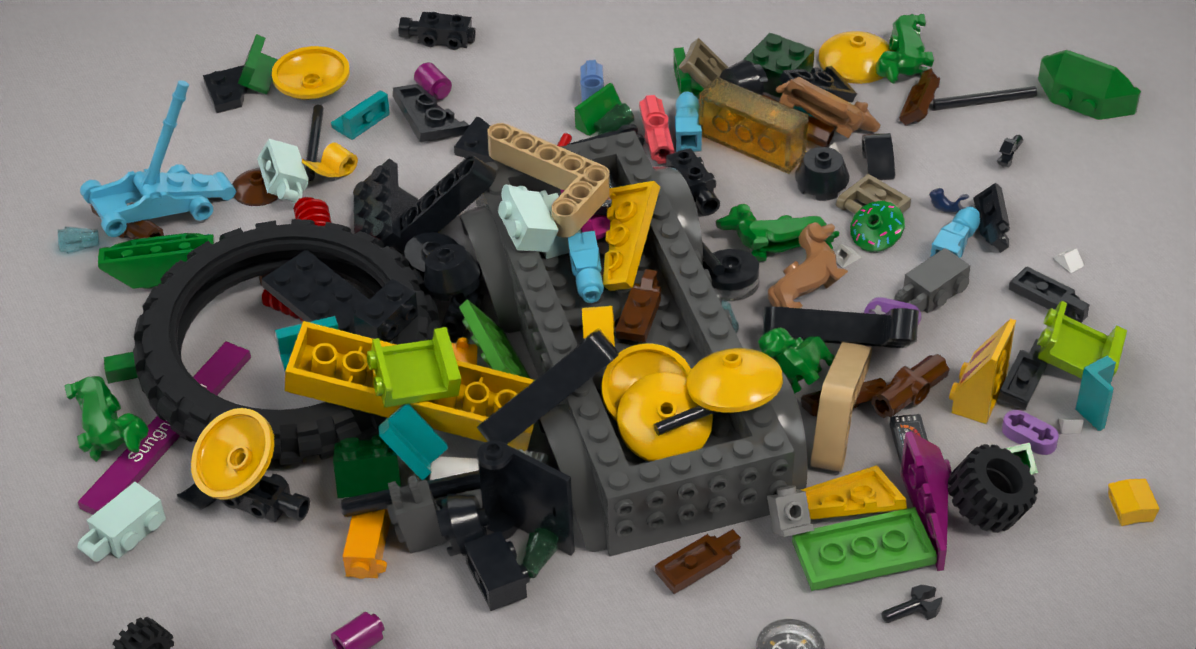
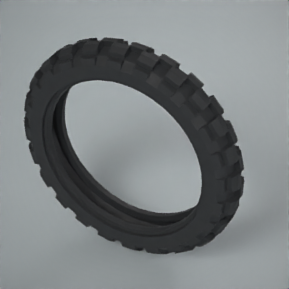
[133,219,440,465]

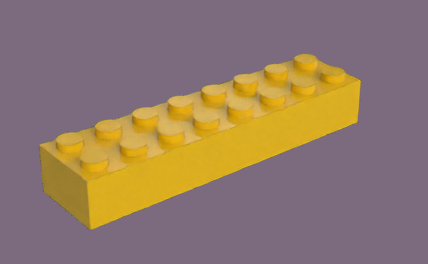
[285,321,535,451]

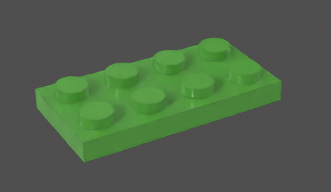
[459,299,531,379]
[792,507,937,591]

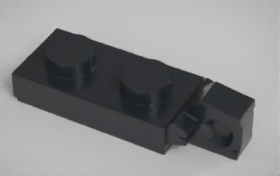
[973,183,1010,253]
[1009,266,1090,323]
[997,339,1048,410]

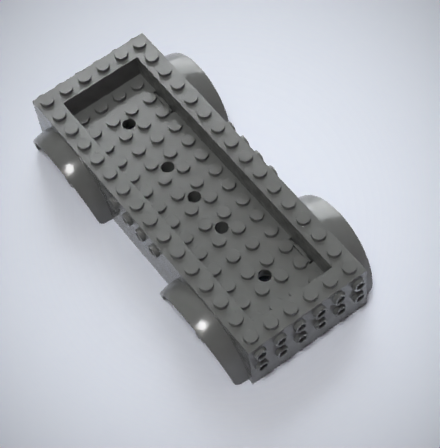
[459,131,808,556]

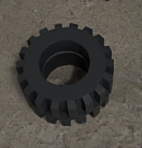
[948,444,1038,533]

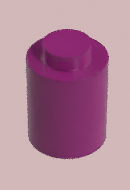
[414,62,452,100]
[331,612,385,649]

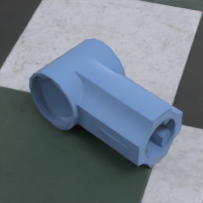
[580,60,604,102]

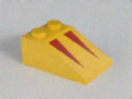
[949,318,1016,424]

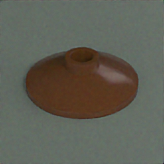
[232,168,279,206]

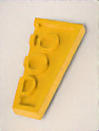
[603,181,660,291]

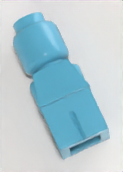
[675,92,702,152]
[930,207,980,258]
[568,231,604,303]

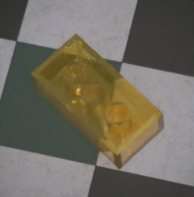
[699,77,808,174]

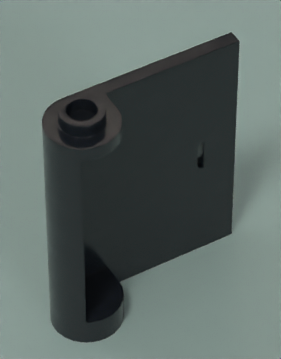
[477,441,575,556]

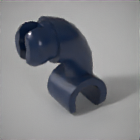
[929,188,973,213]

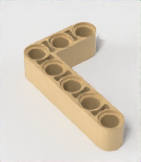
[488,123,609,238]
[811,342,872,472]

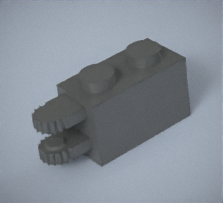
[893,248,970,313]
[387,475,447,554]

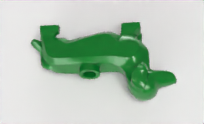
[876,14,934,84]
[715,204,839,262]
[758,327,835,394]
[64,376,149,462]

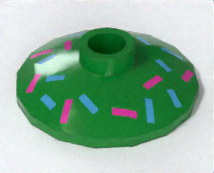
[850,201,905,252]

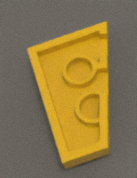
[801,465,907,519]

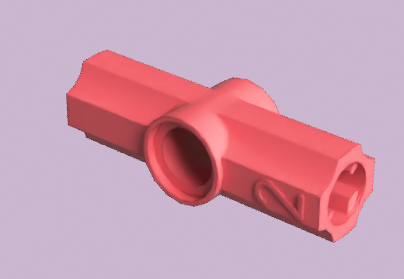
[639,95,675,164]

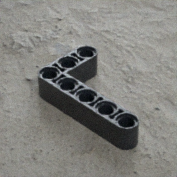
[391,155,496,255]
[762,307,919,348]
[477,328,619,444]

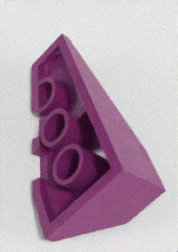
[900,431,952,571]

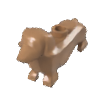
[776,77,881,138]
[768,222,848,308]

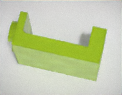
[1037,301,1127,379]
[367,327,461,408]

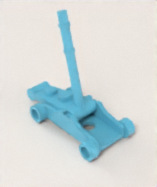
[80,80,236,237]

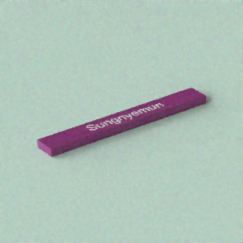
[78,341,251,515]

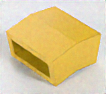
[1108,478,1159,526]

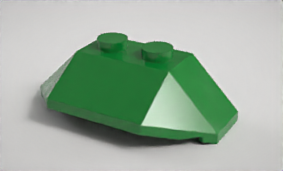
[1038,50,1141,120]
[98,233,214,289]

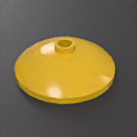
[818,31,894,84]
[272,46,350,100]
[601,343,691,422]
[687,348,783,413]
[617,373,713,462]
[191,408,274,500]

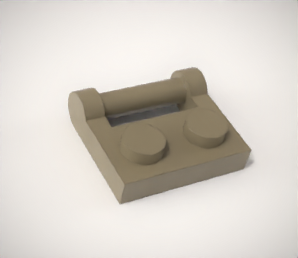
[679,38,729,103]
[836,174,911,224]

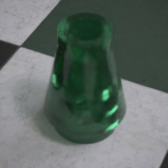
[594,103,635,135]
[521,528,558,578]

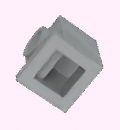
[767,485,814,537]

